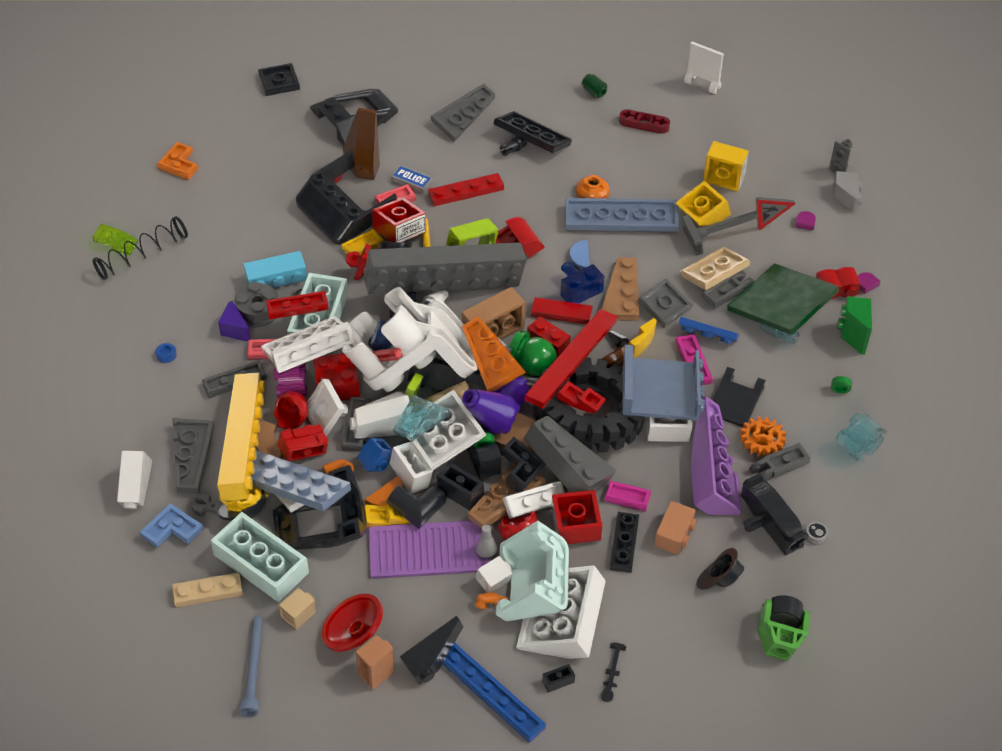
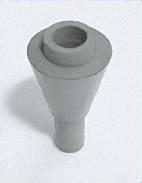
[475,524,497,558]

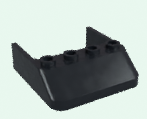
[296,151,397,245]

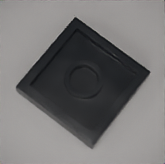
[258,63,300,96]

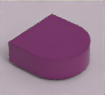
[795,211,816,230]
[858,272,881,294]

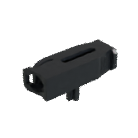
[740,474,809,556]

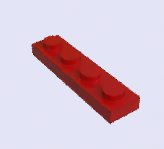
[428,173,504,207]

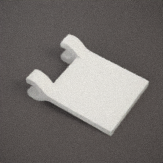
[684,42,724,94]

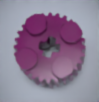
[273,362,307,398]

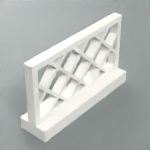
[261,316,355,373]

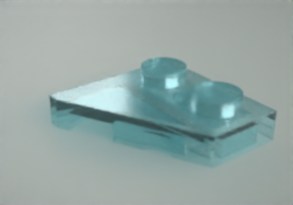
[393,395,450,441]

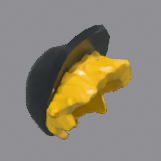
[218,487,269,521]

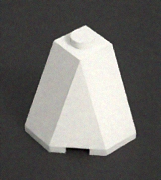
[350,392,411,438]

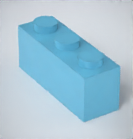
[243,251,307,288]

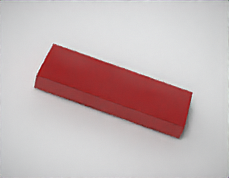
[266,291,329,320]
[531,297,593,324]

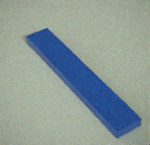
[443,643,546,743]

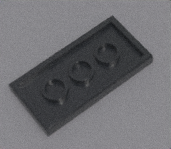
[493,111,572,153]

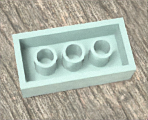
[287,273,348,335]
[211,512,309,603]

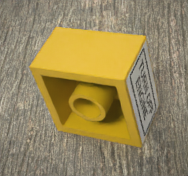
[703,141,749,192]

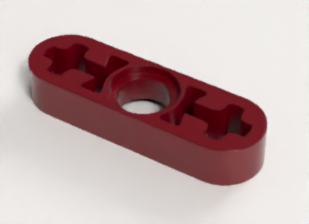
[619,109,670,134]

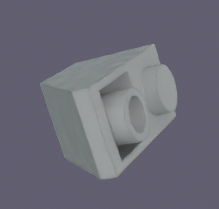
[833,171,862,212]

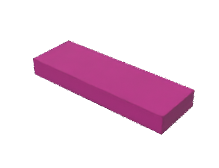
[675,334,713,386]

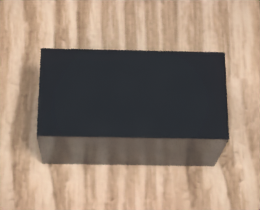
[542,664,575,693]

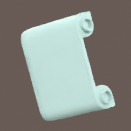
[496,521,569,621]

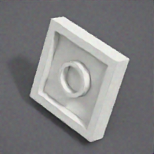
[307,379,348,437]

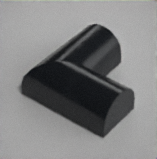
[500,437,546,493]
[386,485,447,529]

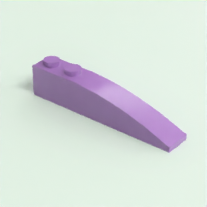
[691,396,742,515]

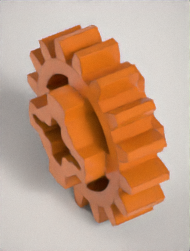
[740,416,786,458]

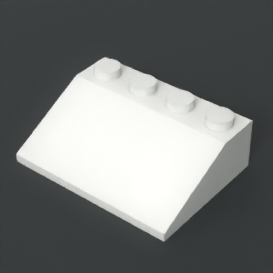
[516,565,605,659]

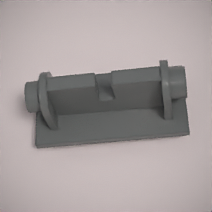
[829,139,853,172]

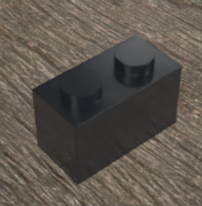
[436,462,484,511]

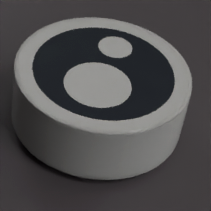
[806,522,828,544]

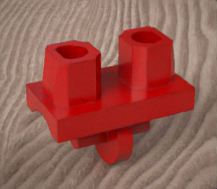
[345,244,371,281]

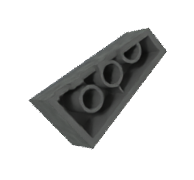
[524,416,616,493]

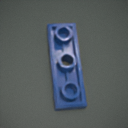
[679,317,740,344]

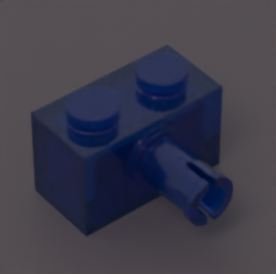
[560,261,605,304]

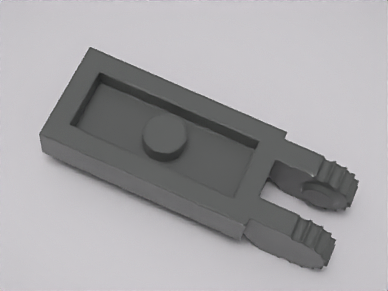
[702,270,754,308]
[749,443,811,481]

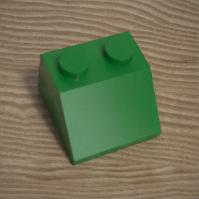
[837,296,872,355]

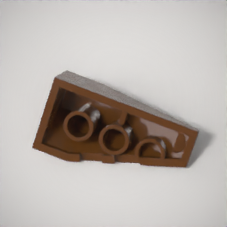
[343,108,380,180]

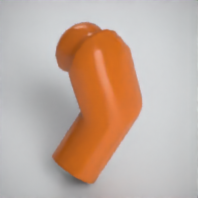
[322,459,354,474]
[475,592,509,610]

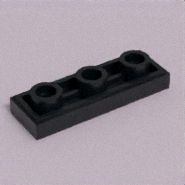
[610,512,639,573]

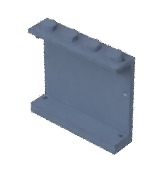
[622,345,705,421]

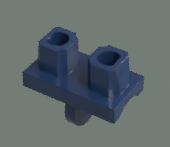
[368,319,393,351]

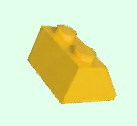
[676,181,731,226]

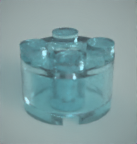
[836,413,887,462]

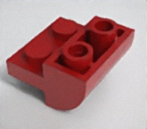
[496,217,545,258]

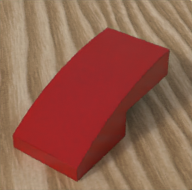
[556,381,606,413]

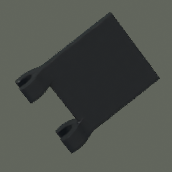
[713,367,766,427]

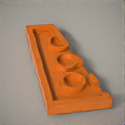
[461,316,526,392]

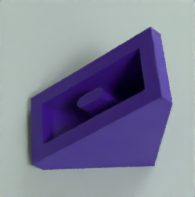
[218,301,250,341]

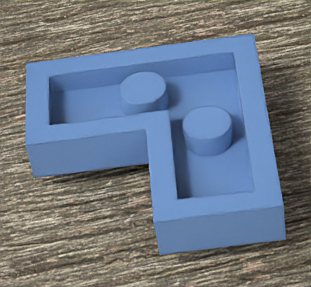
[140,503,203,548]

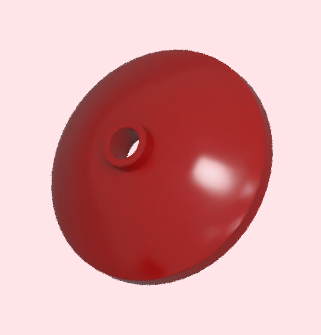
[321,594,383,652]

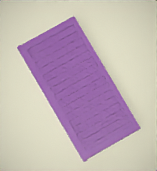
[368,521,490,579]

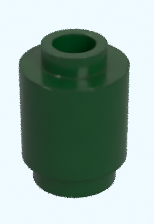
[582,74,607,98]

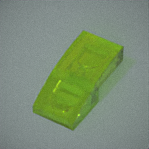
[93,224,138,255]

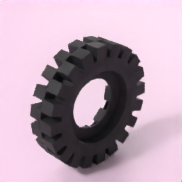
[532,357,645,453]

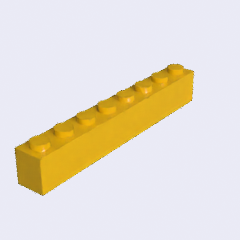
[217,373,266,501]

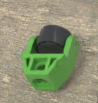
[757,595,810,661]

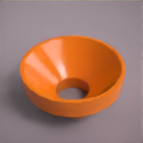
[576,175,610,199]

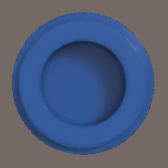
[155,343,177,363]

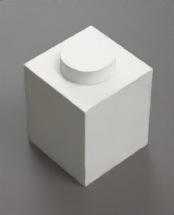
[475,556,512,593]

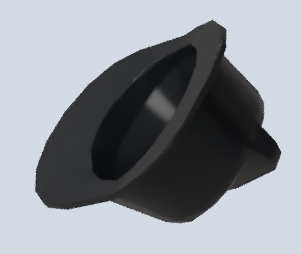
[696,548,744,590]

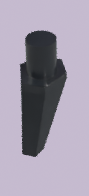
[607,330,630,348]

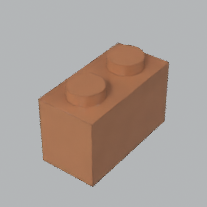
[654,501,697,555]
[355,635,394,690]

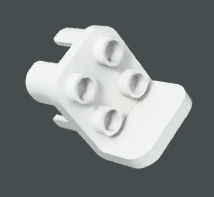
[342,287,477,392]

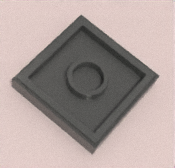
[637,279,693,328]

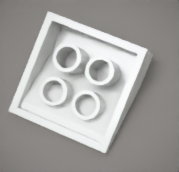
[400,390,486,471]

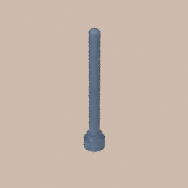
[239,616,262,717]

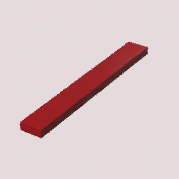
[524,309,618,409]

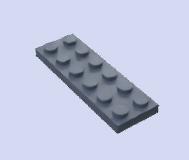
[565,198,679,232]
[251,450,351,511]

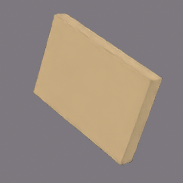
[680,246,750,290]

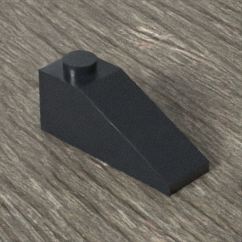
[400,616,464,685]

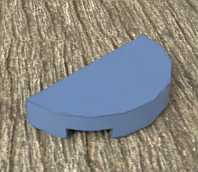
[569,239,590,272]

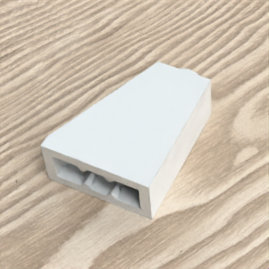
[117,451,152,510]

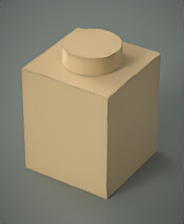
[279,588,316,630]

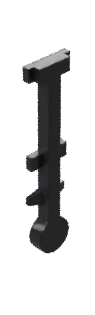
[601,642,627,702]

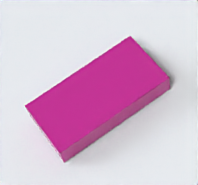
[604,480,651,512]

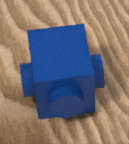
[357,438,393,472]

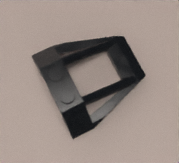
[310,89,398,146]
[273,465,368,550]

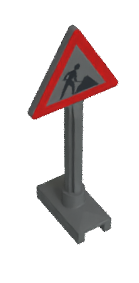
[682,197,795,256]

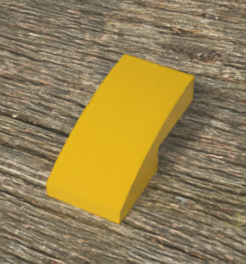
[629,318,657,358]
[364,504,410,528]

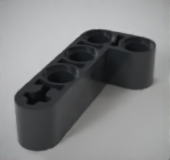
[467,415,501,480]

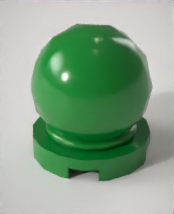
[509,330,557,377]

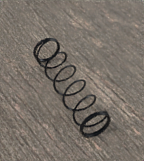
[92,216,188,280]

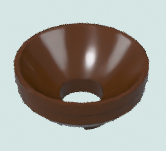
[601,343,630,369]

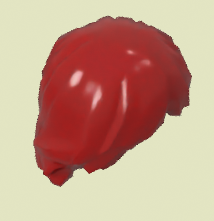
[274,390,308,430]
[497,511,538,540]

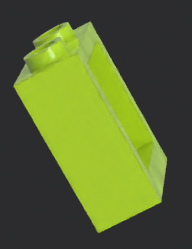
[446,218,499,246]

